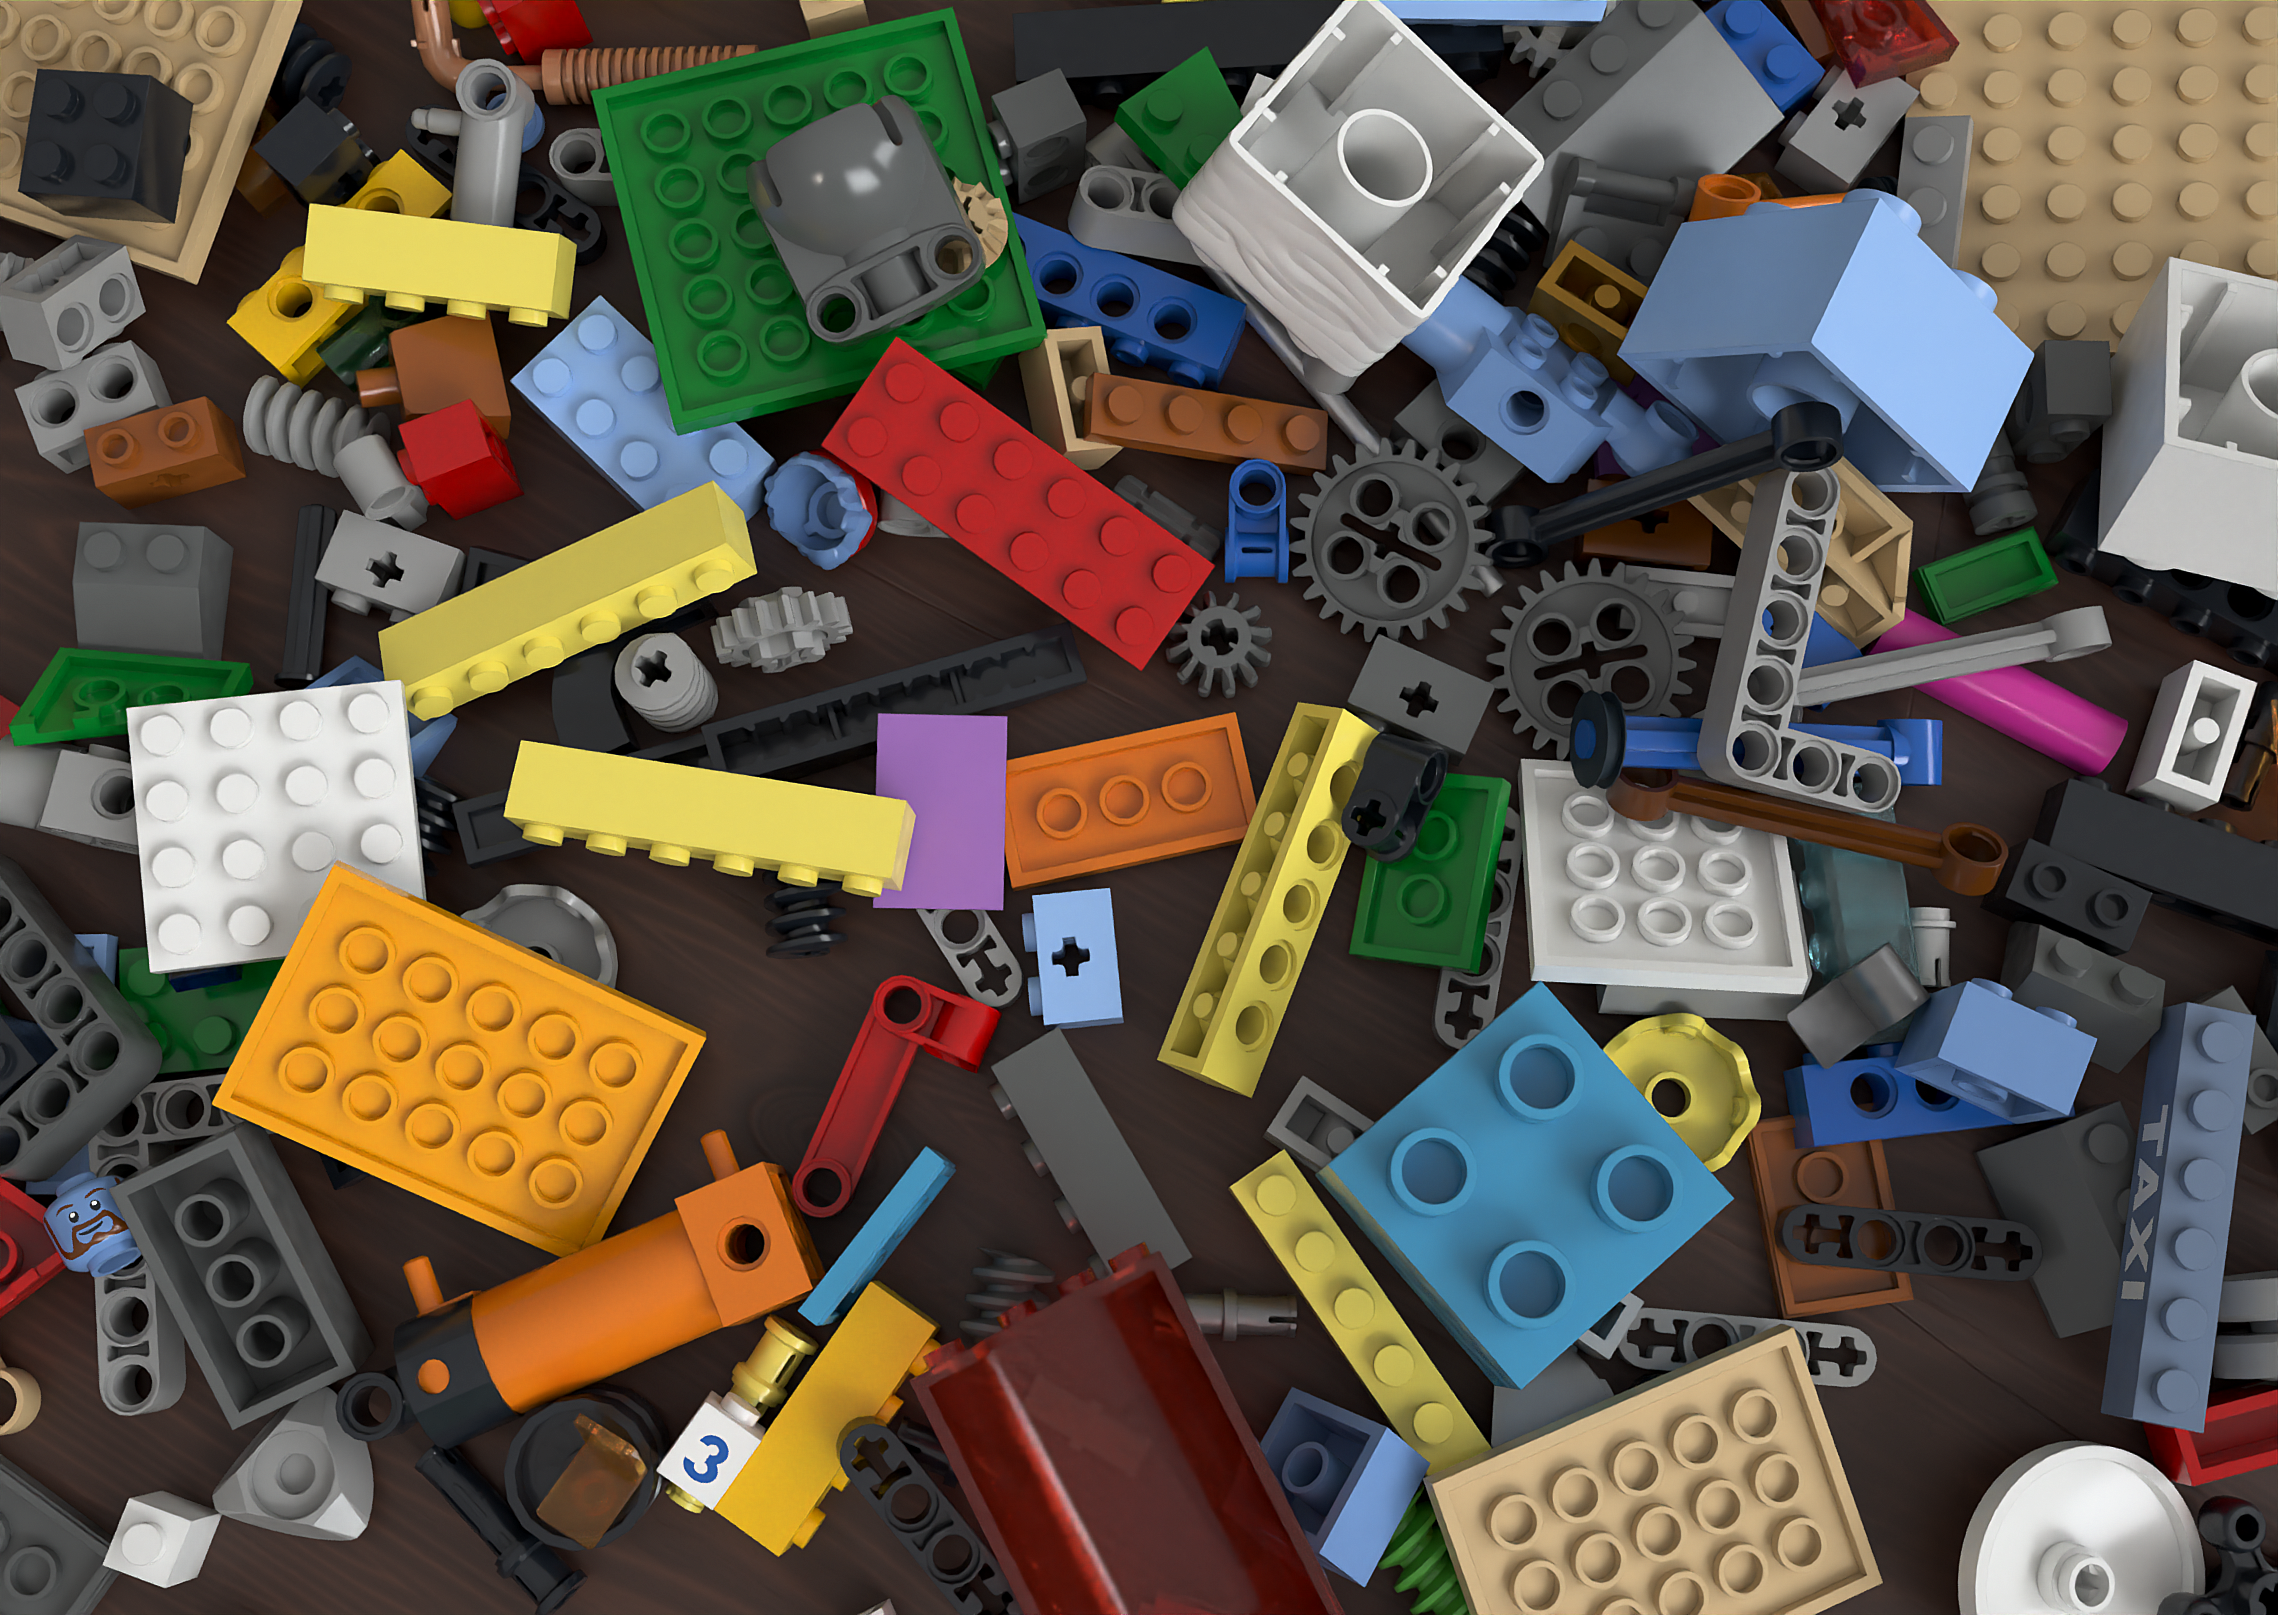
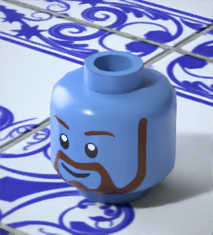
[43,1172,141,1277]

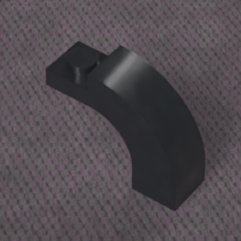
[552,595,719,756]

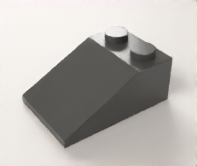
[72,522,234,661]

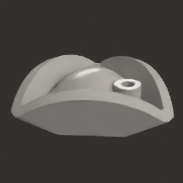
[212,1386,374,1541]

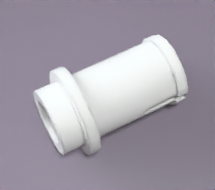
[1902,907,1956,987]

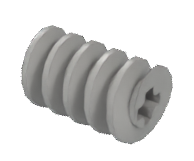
[243,375,391,478]
[615,633,718,734]

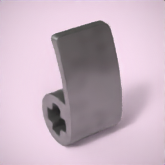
[1786,942,1931,1069]

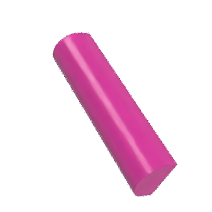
[1864,608,2128,777]

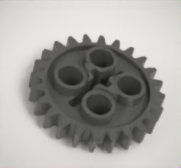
[1289,438,1496,643]
[1486,558,1697,761]

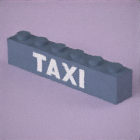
[2101,1002,2256,1433]

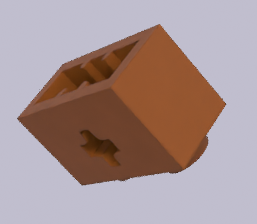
[83,396,247,510]

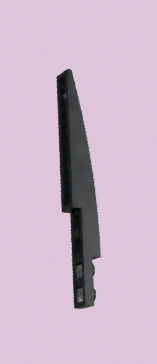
[452,621,1088,869]

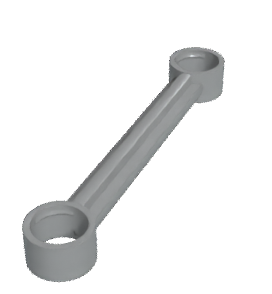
[1747,606,2112,712]

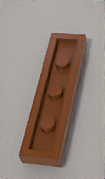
[1083,372,1328,477]

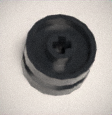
[504,1382,671,1551]

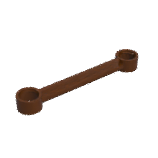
[1606,767,2008,896]

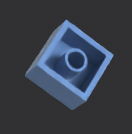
[1894,978,2097,1124]
[1225,1387,1431,1587]

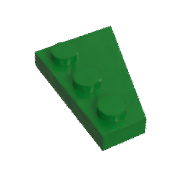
[1114,46,1243,192]
[9,647,254,746]

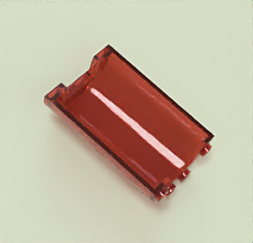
[909,1241,1346,1615]

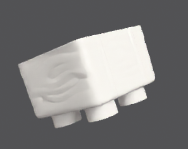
[1172,0,1545,377]

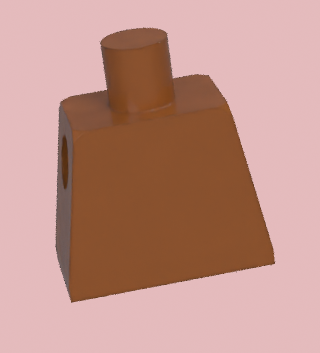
[355,309,511,439]

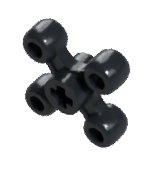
[2157,1495,2278,1615]

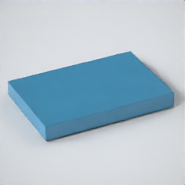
[798,1146,956,1326]

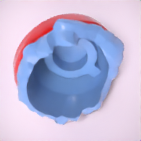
[764,448,878,570]

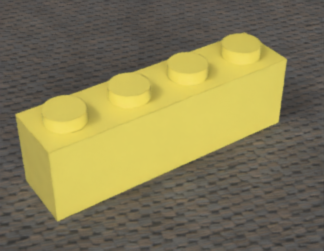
[302,203,577,327]

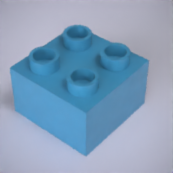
[1315,980,1734,1390]

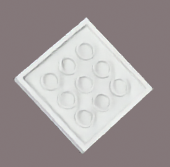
[126,679,427,974]
[1517,759,1808,994]

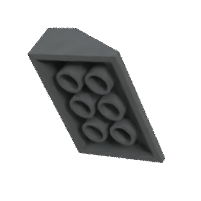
[1502,0,1785,241]

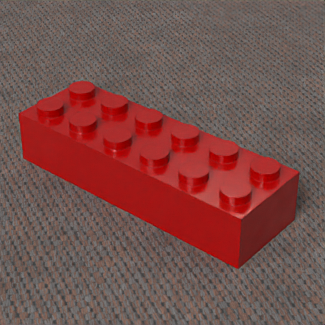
[821,336,1215,671]

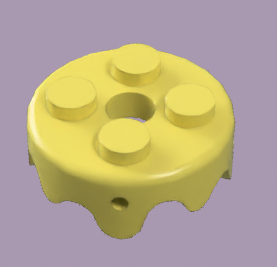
[1602,1013,1761,1172]

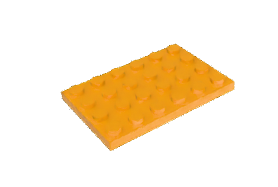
[211,860,706,1258]

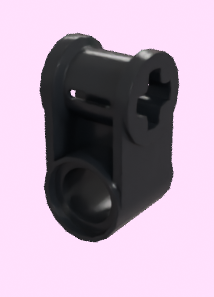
[1341,732,1448,864]

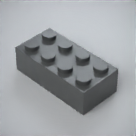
[109,1120,376,1430]

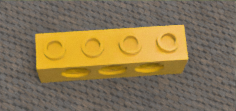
[227,149,452,389]

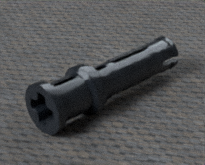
[414,1444,588,1615]

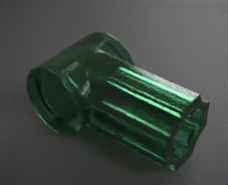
[315,295,441,393]

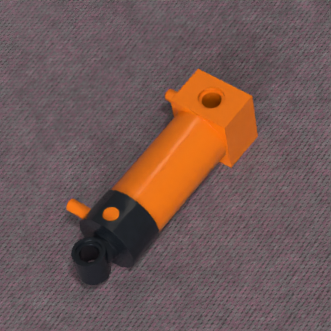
[335,1129,826,1449]

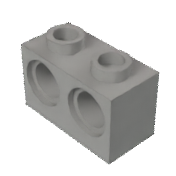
[0,235,146,371]
[14,340,173,474]

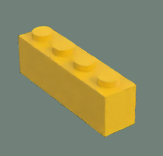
[714,1280,942,1557]

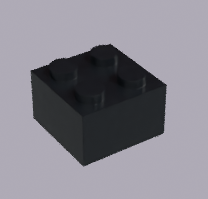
[18,69,194,224]

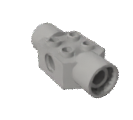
[0,734,139,856]

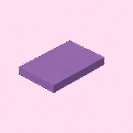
[873,713,1008,911]

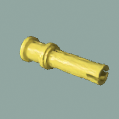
[664,1314,819,1513]

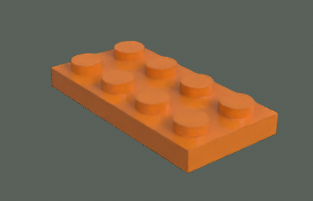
[1005,712,1257,891]

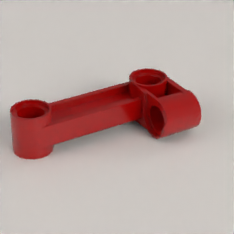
[791,975,1002,1218]

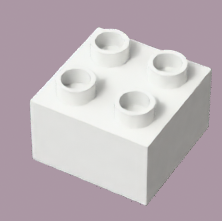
[2098,257,2278,600]

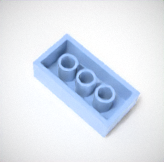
[510,295,779,522]

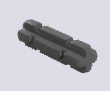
[1113,475,1224,562]

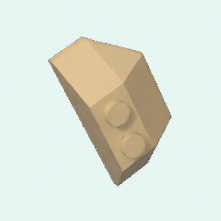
[1687,444,1913,650]

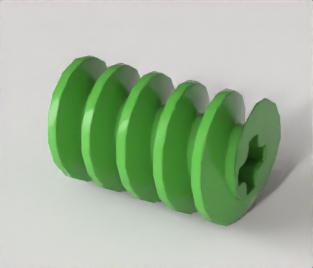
[1377,1483,1470,1615]

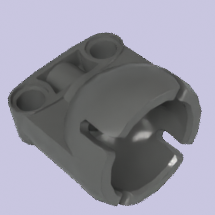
[746,95,987,347]

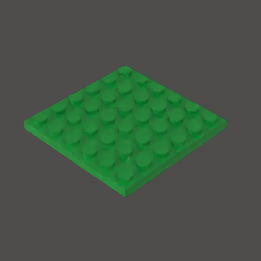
[591,7,1048,436]

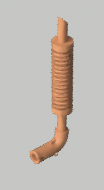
[411,0,759,105]

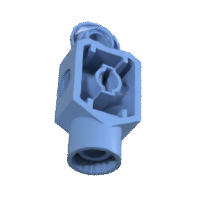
[1400,274,1699,483]

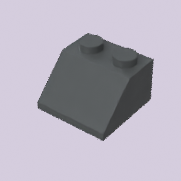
[2000,921,2165,1074]

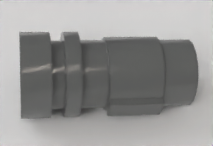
[1962,424,2038,535]

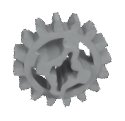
[710,587,853,673]

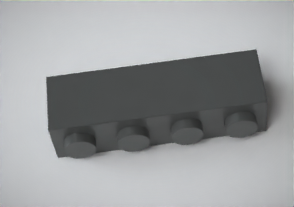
[988,1027,1192,1298]

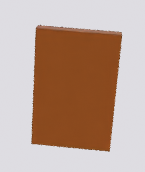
[1744,1102,1914,1319]

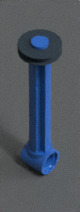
[1569,690,1943,789]

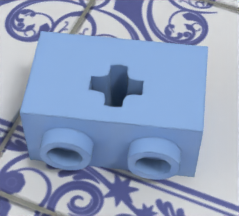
[1022,888,1124,1031]

